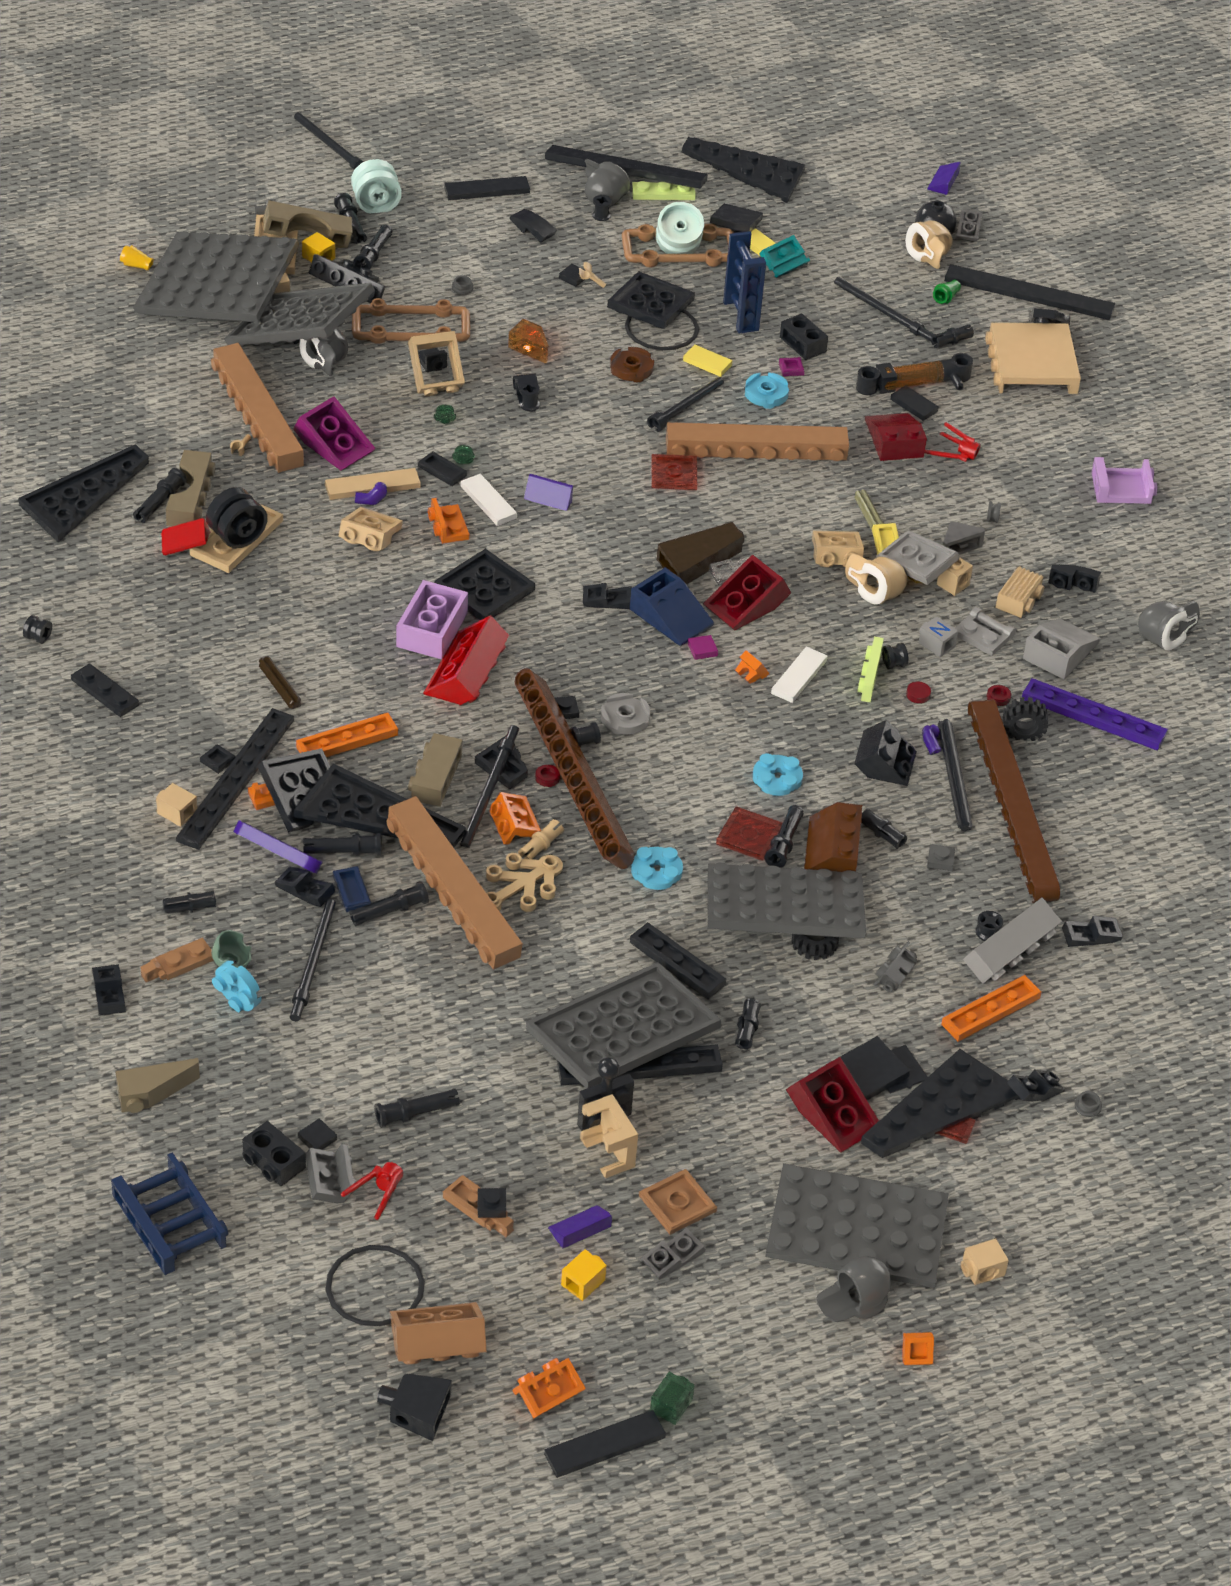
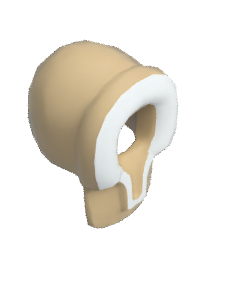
[905,221,953,269]
[845,554,907,605]

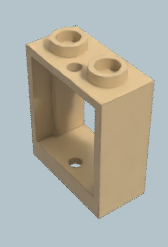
[408,331,465,396]

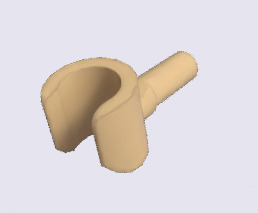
[579,262,606,288]
[230,434,251,456]

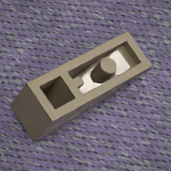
[115,1058,200,1113]

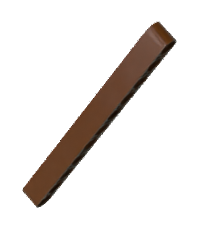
[514,668,635,869]
[968,699,1060,903]

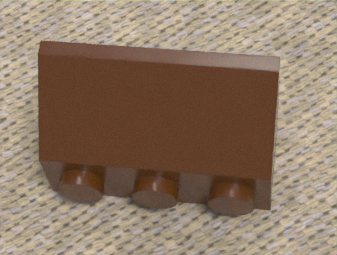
[804,802,863,872]

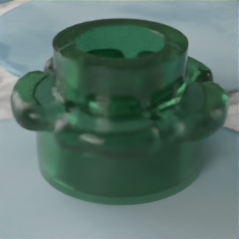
[434,404,456,424]
[452,445,475,465]

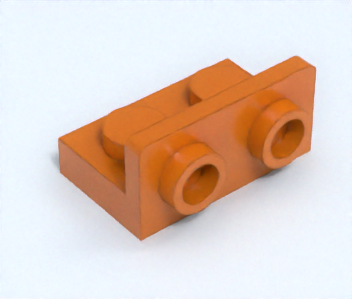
[428,498,469,544]
[489,792,541,845]
[512,1358,586,1418]

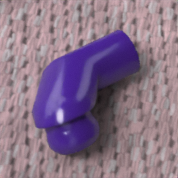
[355,482,387,505]
[922,724,942,755]

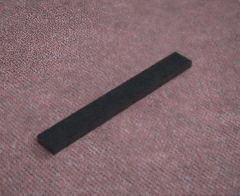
[545,145,708,189]
[944,264,1115,320]
[176,708,294,850]

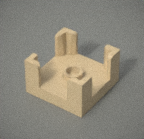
[580,1094,638,1178]

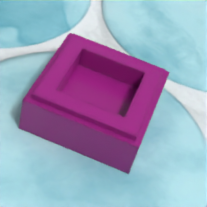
[779,357,805,377]
[688,635,718,660]

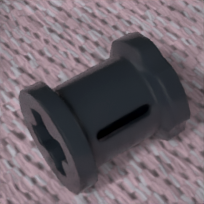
[592,195,612,221]
[570,722,601,748]

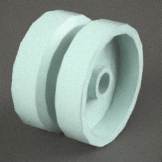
[351,159,401,213]
[656,202,704,254]

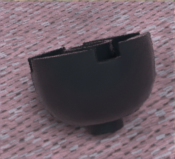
[915,200,956,235]

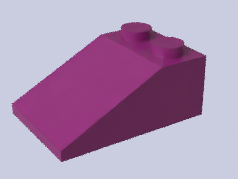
[293,396,376,471]

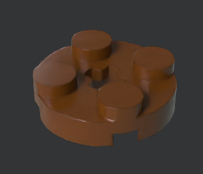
[610,347,654,383]

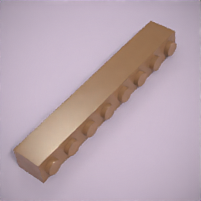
[211,343,304,472]
[666,422,849,461]
[386,796,523,970]

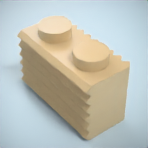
[996,566,1044,618]

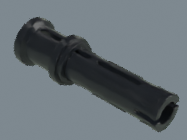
[334,193,367,244]
[353,225,393,269]
[133,468,187,523]
[764,805,804,868]
[303,833,382,856]
[349,881,429,926]
[374,1088,460,1128]

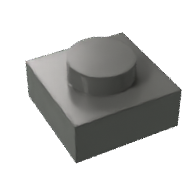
[927,844,955,871]

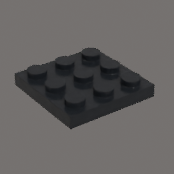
[607,271,695,329]
[434,548,535,620]

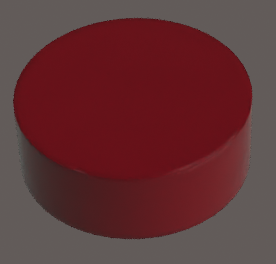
[906,681,931,704]
[987,685,1012,706]
[535,765,560,787]

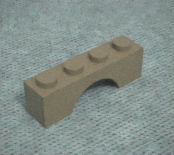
[263,200,352,248]
[166,450,215,526]

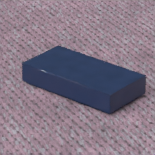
[333,866,371,913]

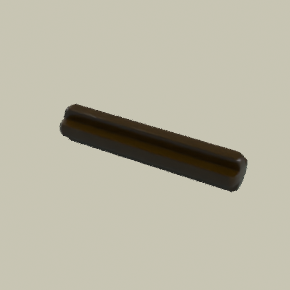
[259,656,301,709]

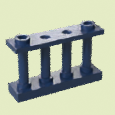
[723,231,766,334]
[111,1152,229,1275]

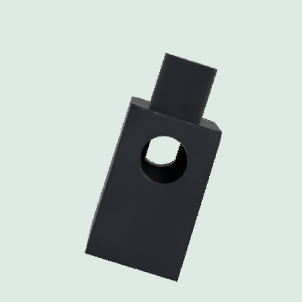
[377,1374,452,1441]

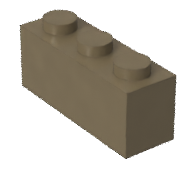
[408,733,463,807]

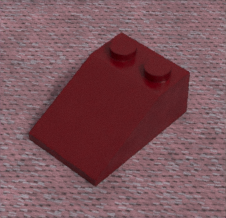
[865,413,927,461]
[703,554,791,631]
[786,1057,879,1153]

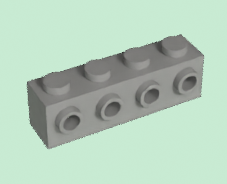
[963,898,1062,984]

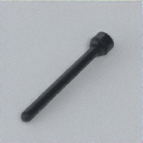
[647,377,724,432]

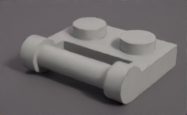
[955,607,1016,656]

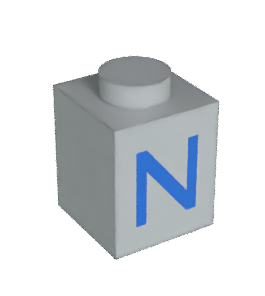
[919,616,958,657]

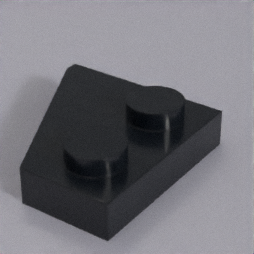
[1028,308,1071,325]
[475,736,528,790]

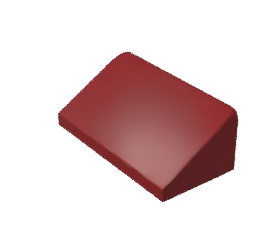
[161,518,211,556]

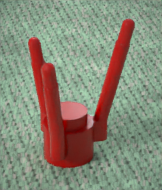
[925,422,981,462]
[341,1162,404,1220]

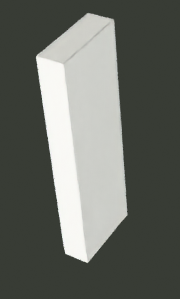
[461,474,517,526]
[771,647,827,703]

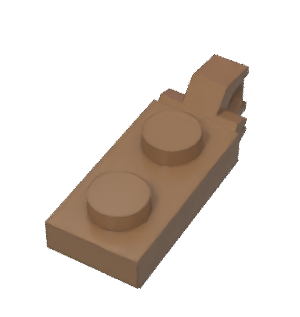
[140,937,214,982]
[443,1175,514,1237]

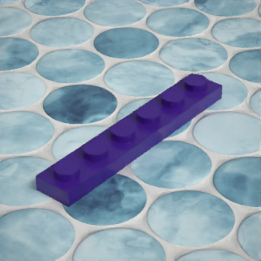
[1022,678,1168,751]

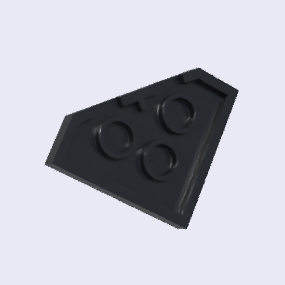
[257,748,330,833]

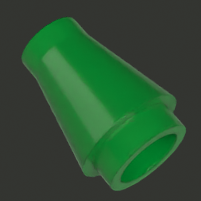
[933,280,961,304]

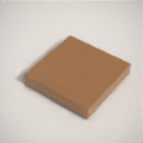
[639,1169,717,1235]

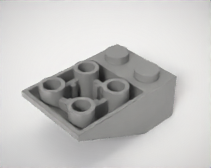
[1023,618,1101,679]

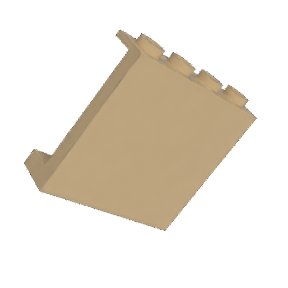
[985,323,1081,394]

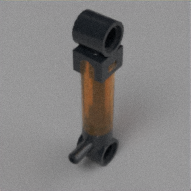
[856,353,973,395]

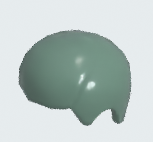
[211,930,251,968]

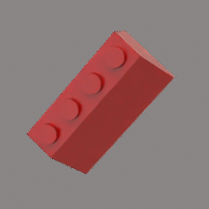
[423,615,510,705]

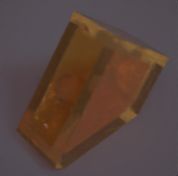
[508,319,549,363]

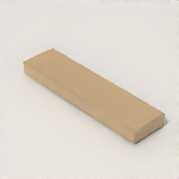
[325,468,420,500]

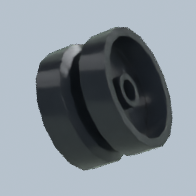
[206,487,268,549]

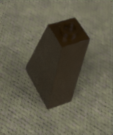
[657,522,745,585]

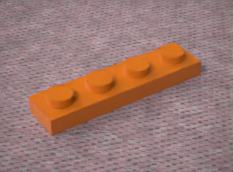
[296,713,398,757]
[941,975,1041,1042]

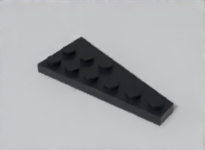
[682,137,805,203]
[18,444,149,542]
[294,763,466,848]
[861,1049,1021,1158]

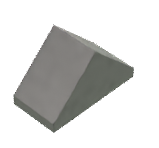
[943,521,985,554]

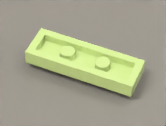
[632,181,695,200]
[858,636,884,703]

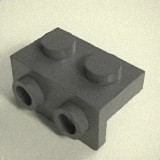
[306,1143,356,1204]

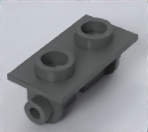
[873,941,917,992]

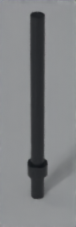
[294,112,363,170]
[834,277,934,342]
[460,725,519,848]
[290,899,336,1022]

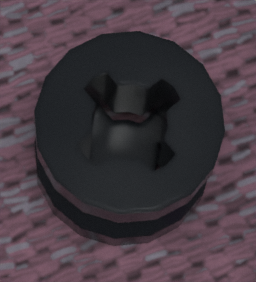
[23,615,52,644]
[882,643,909,669]
[975,911,1003,941]

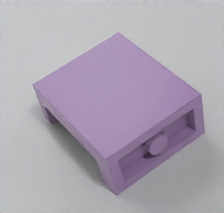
[1091,457,1157,504]

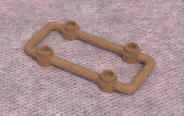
[622,224,734,267]
[352,298,470,344]

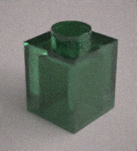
[650,1371,695,1425]

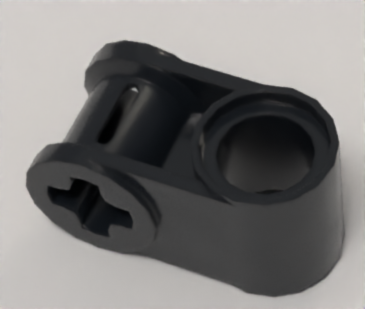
[513,373,540,412]

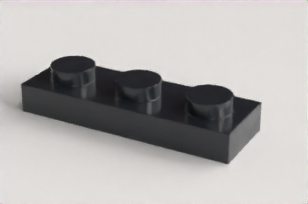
[71,663,139,718]

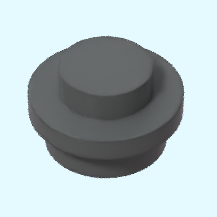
[452,276,473,294]
[1074,1091,1102,1117]

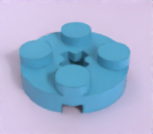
[745,372,789,409]
[753,753,803,796]
[631,847,683,890]
[212,961,261,1013]

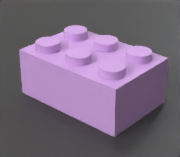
[396,580,468,659]

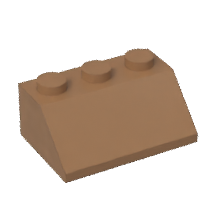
[390,1302,487,1364]

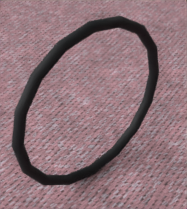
[625,310,699,351]
[325,1245,425,1326]

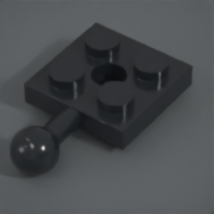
[577,1057,634,1132]

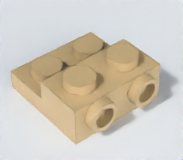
[339,507,403,551]
[812,531,864,567]

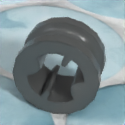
[987,501,1001,523]

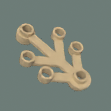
[486,853,563,912]

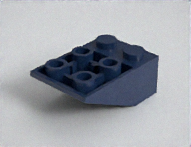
[630,568,714,647]

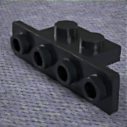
[308,254,385,303]

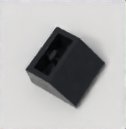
[854,720,917,786]

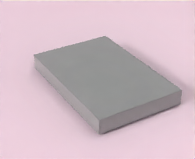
[876,530,960,585]

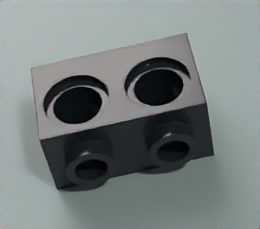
[780,313,828,360]
[242,1120,306,1186]

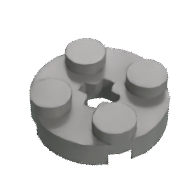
[601,693,650,735]

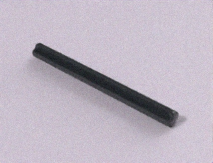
[938,719,973,832]

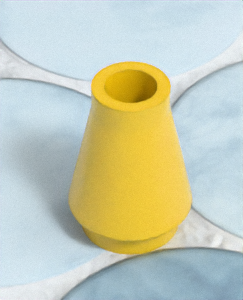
[120,245,154,270]

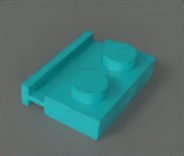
[759,235,810,278]

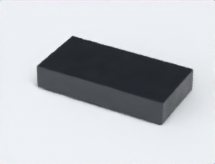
[890,385,939,421]
[418,451,467,486]

